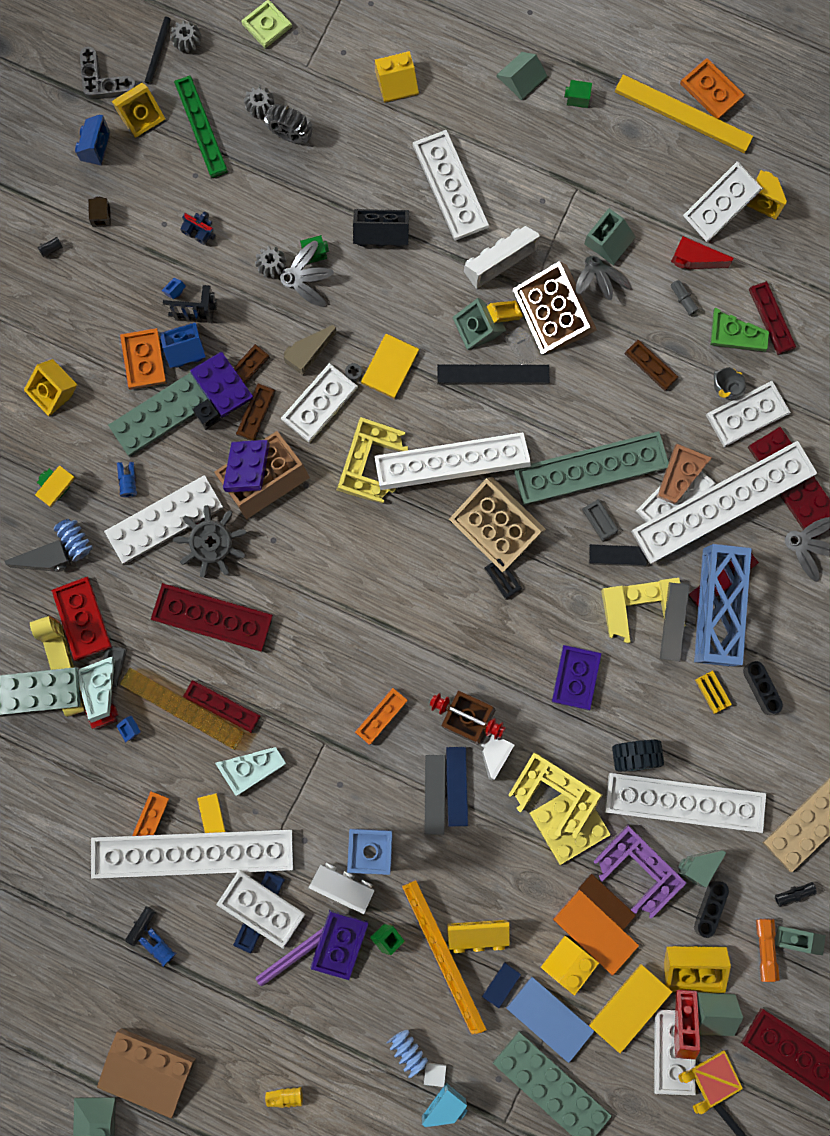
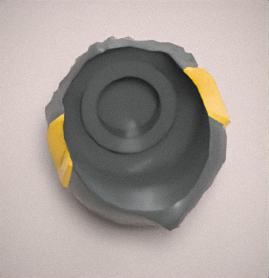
[714,367,746,400]

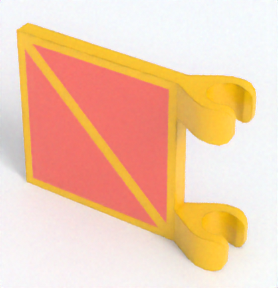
[678,1050,743,1114]

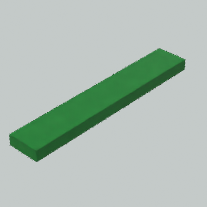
[174,75,228,178]

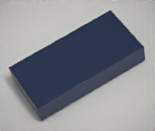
[482,962,521,1009]

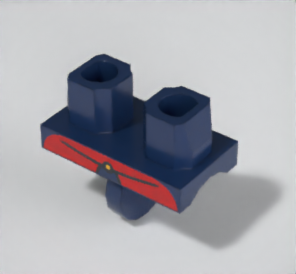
[180,212,216,245]

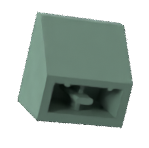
[584,208,636,266]

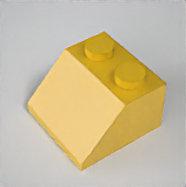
[375,51,419,103]
[111,83,166,138]
[746,170,787,220]
[24,359,78,416]
[540,935,599,996]

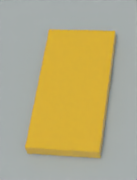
[589,964,672,1053]

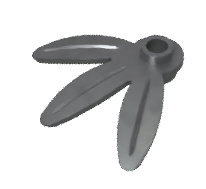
[280,241,334,307]
[576,256,632,300]
[785,517,830,582]

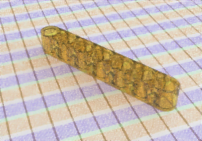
[120,668,245,750]

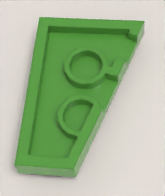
[710,308,769,352]

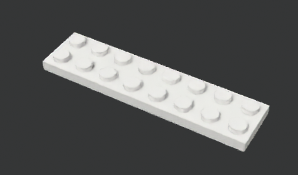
[375,432,531,490]
[605,773,766,833]

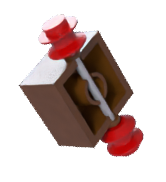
[430,690,506,745]

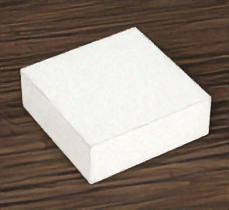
[424,1063,446,1087]

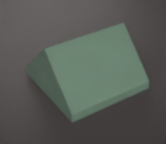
[496,52,547,100]
[697,992,743,1036]

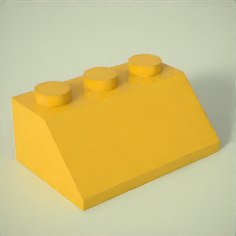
[447,920,509,953]
[664,946,731,993]

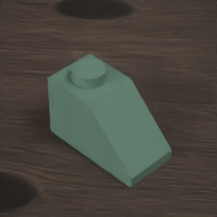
[775,926,826,955]

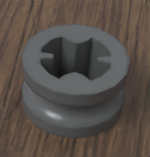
[345,363,362,382]

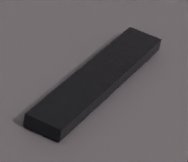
[437,364,550,384]

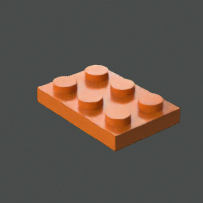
[680,58,745,119]
[120,328,167,390]

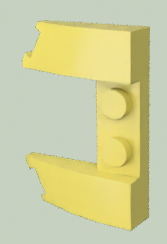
[336,417,408,503]
[601,578,686,643]
[509,753,603,838]

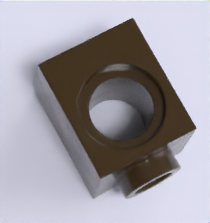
[88,196,111,227]

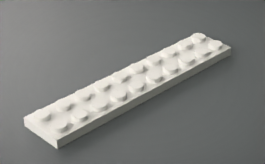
[631,441,817,564]
[91,830,293,879]

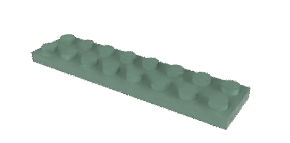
[514,431,669,506]

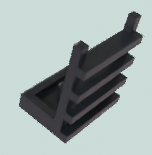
[163,285,217,323]

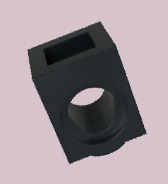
[192,399,221,430]

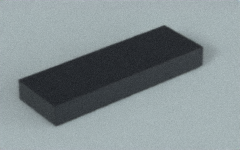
[589,544,647,567]

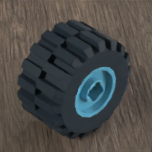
[612,739,664,772]

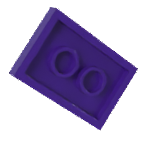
[190,352,253,418]
[223,440,270,492]
[551,645,602,711]
[310,910,368,980]

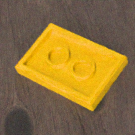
[361,334,419,399]

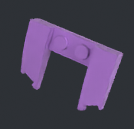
[594,825,686,919]

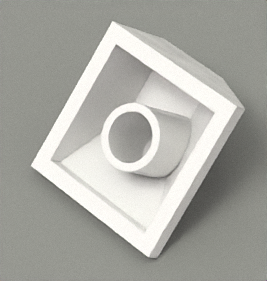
[481,735,514,781]

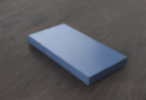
[506,976,594,1063]

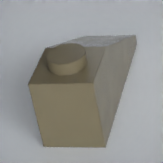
[284,325,337,376]

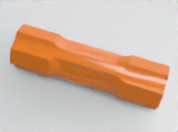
[756,919,780,982]

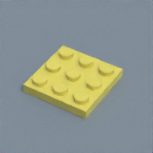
[529,794,611,865]

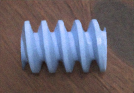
[54,519,93,562]
[386,1030,428,1078]

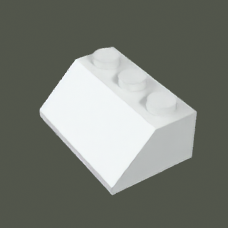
[309,863,375,914]

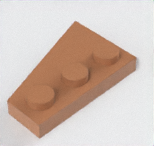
[657,444,711,504]

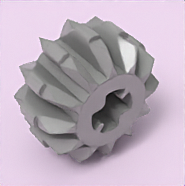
[170,20,201,53]
[244,85,275,119]
[255,245,287,279]

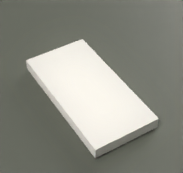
[683,161,763,242]
[281,363,358,443]
[706,381,791,447]
[635,471,715,522]
[216,870,305,948]
[654,1009,696,1095]

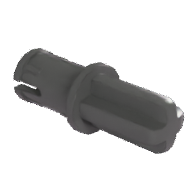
[670,280,699,316]

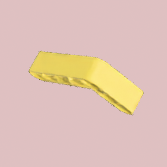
[30,616,86,717]

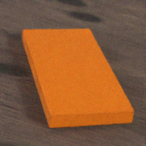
[553,890,639,976]

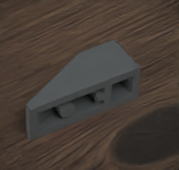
[4,540,71,572]

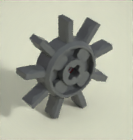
[174,505,247,578]

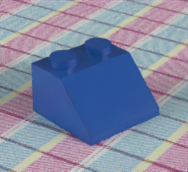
[75,114,110,165]
[160,322,206,368]

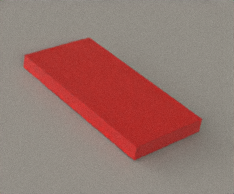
[51,576,112,661]

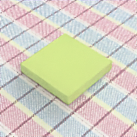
[241,0,292,48]

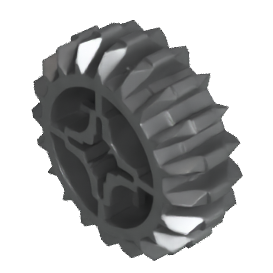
[264,104,313,145]

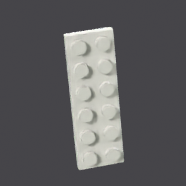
[413,130,489,241]
[104,475,224,565]

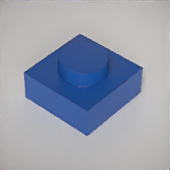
[161,278,186,299]
[116,715,141,743]

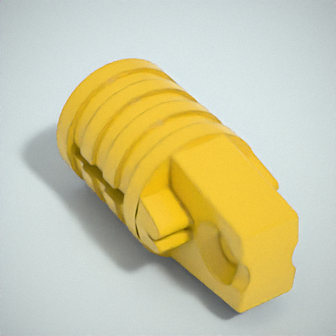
[265,1087,303,1108]

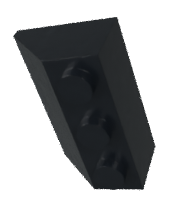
[353,209,409,247]

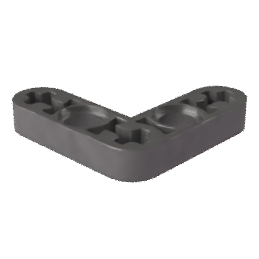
[80,47,136,99]

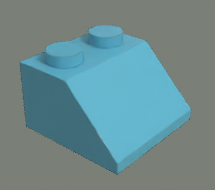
[422,1083,468,1127]

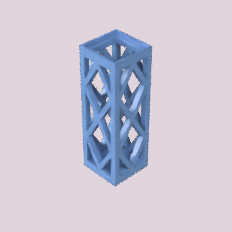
[694,544,751,667]
[347,829,393,875]

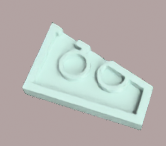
[79,657,115,723]
[215,747,286,796]

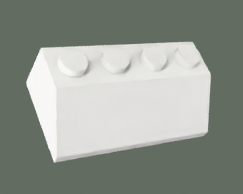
[464,226,540,289]

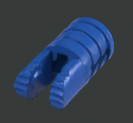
[117,462,137,498]
[139,928,177,967]

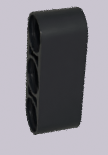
[743,661,783,715]
[694,881,729,938]

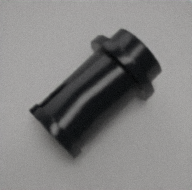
[37,237,63,257]

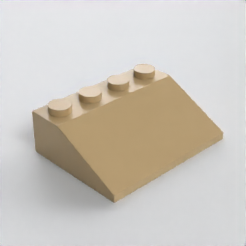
[449,477,546,572]

